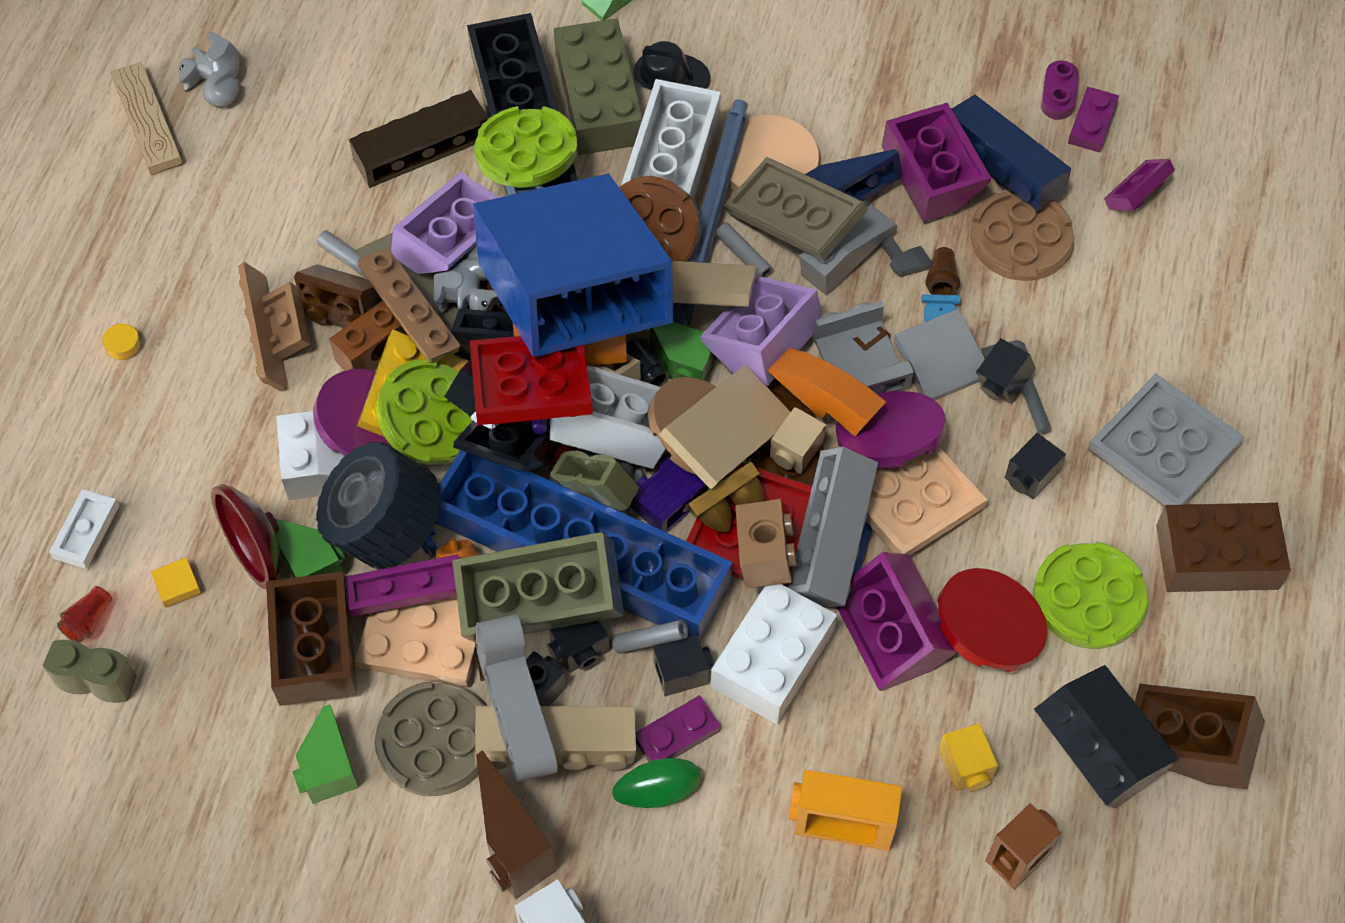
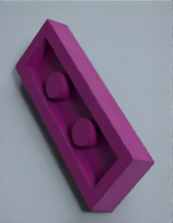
[345,554,459,617]

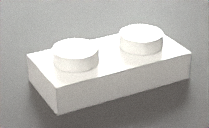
[49,489,119,569]

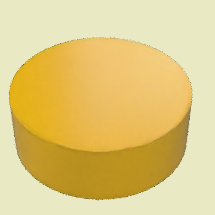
[102,323,141,360]

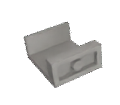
[813,301,914,394]

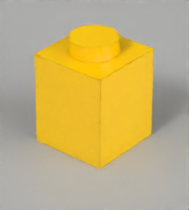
[938,723,998,791]

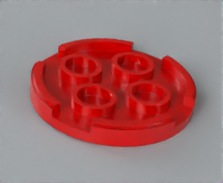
[937,568,1047,673]

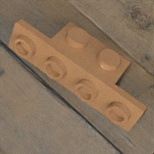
[358,248,460,363]
[238,262,310,391]

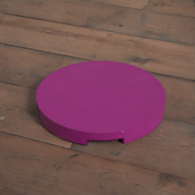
[313,369,391,456]
[836,391,946,468]

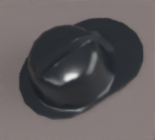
[633,41,711,90]

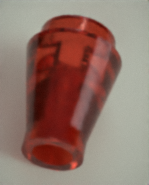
[57,586,112,643]

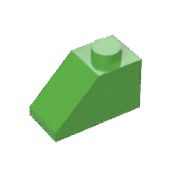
[650,322,717,381]
[275,519,346,578]
[293,704,358,804]

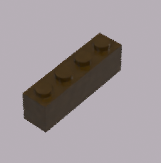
[349,90,488,188]

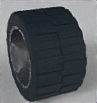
[316,441,441,569]

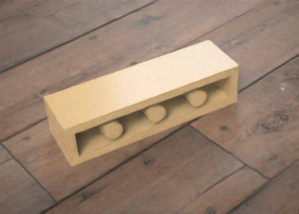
[475,706,636,770]

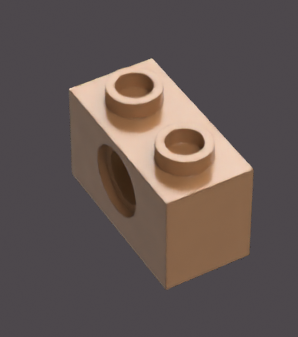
[735,499,797,589]

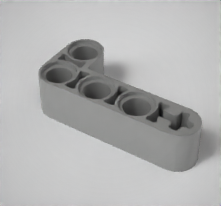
[476,613,557,783]

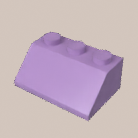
[391,171,499,274]
[701,276,822,386]

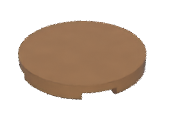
[970,191,1074,281]
[648,377,743,475]

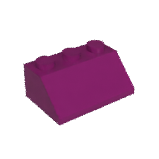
[882,102,991,222]
[836,552,957,691]

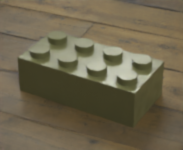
[554,18,643,155]
[453,532,624,643]

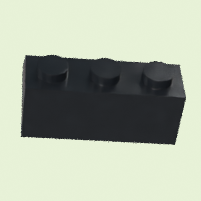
[1034,665,1180,808]

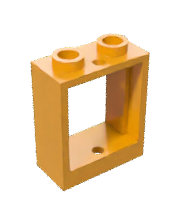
[788,769,902,851]

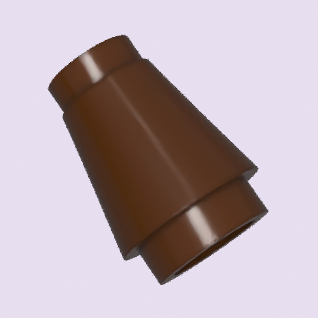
[925,247,960,295]

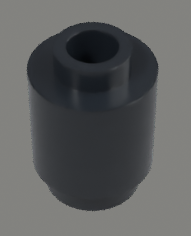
[626,339,669,387]

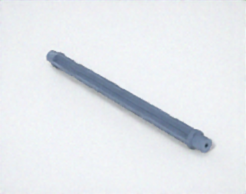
[673,99,748,326]

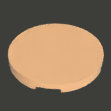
[728,115,819,192]

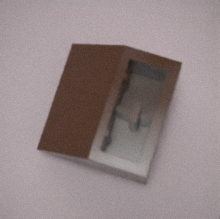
[294,264,383,329]

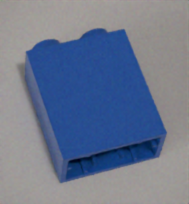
[473,173,673,357]

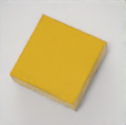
[151,557,201,608]

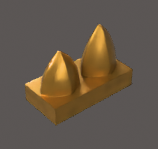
[686,462,765,532]

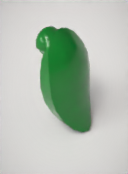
[612,758,701,808]

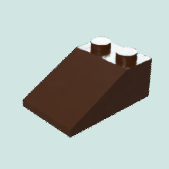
[1135,684,1265,789]
[476,750,556,899]

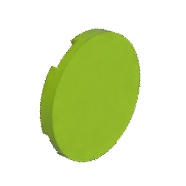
[474,106,578,187]
[376,359,472,465]
[1033,542,1149,649]

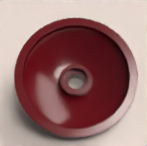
[211,484,280,589]

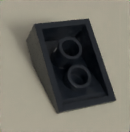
[453,419,563,471]

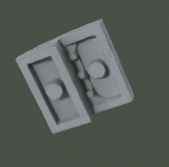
[894,309,984,400]

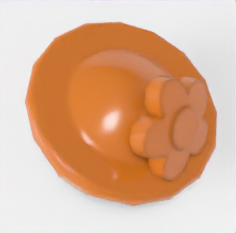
[436,539,480,559]

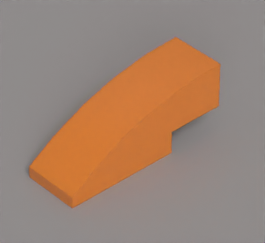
[767,348,886,437]

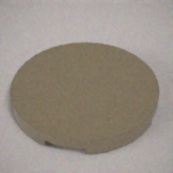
[374,681,484,796]

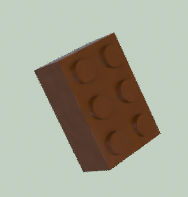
[1156,502,1291,592]
[266,572,357,706]

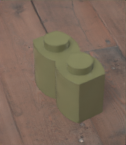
[550,451,639,511]
[43,640,137,703]

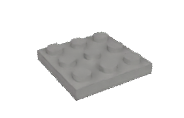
[1088,373,1244,506]

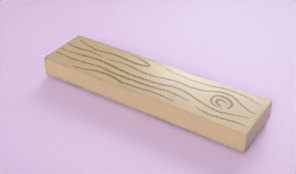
[110,61,183,175]

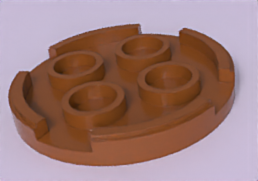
[619,176,701,262]

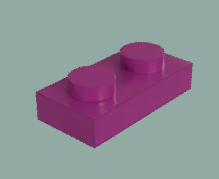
[1068,86,1119,153]
[1104,159,1175,211]
[636,695,721,762]

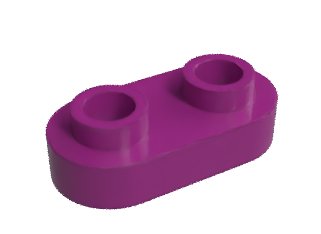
[1041,60,1079,120]

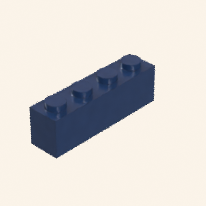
[951,94,1072,211]

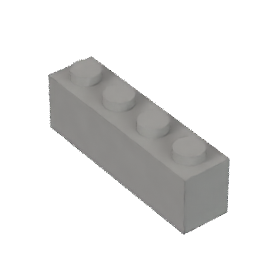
[788,447,878,607]

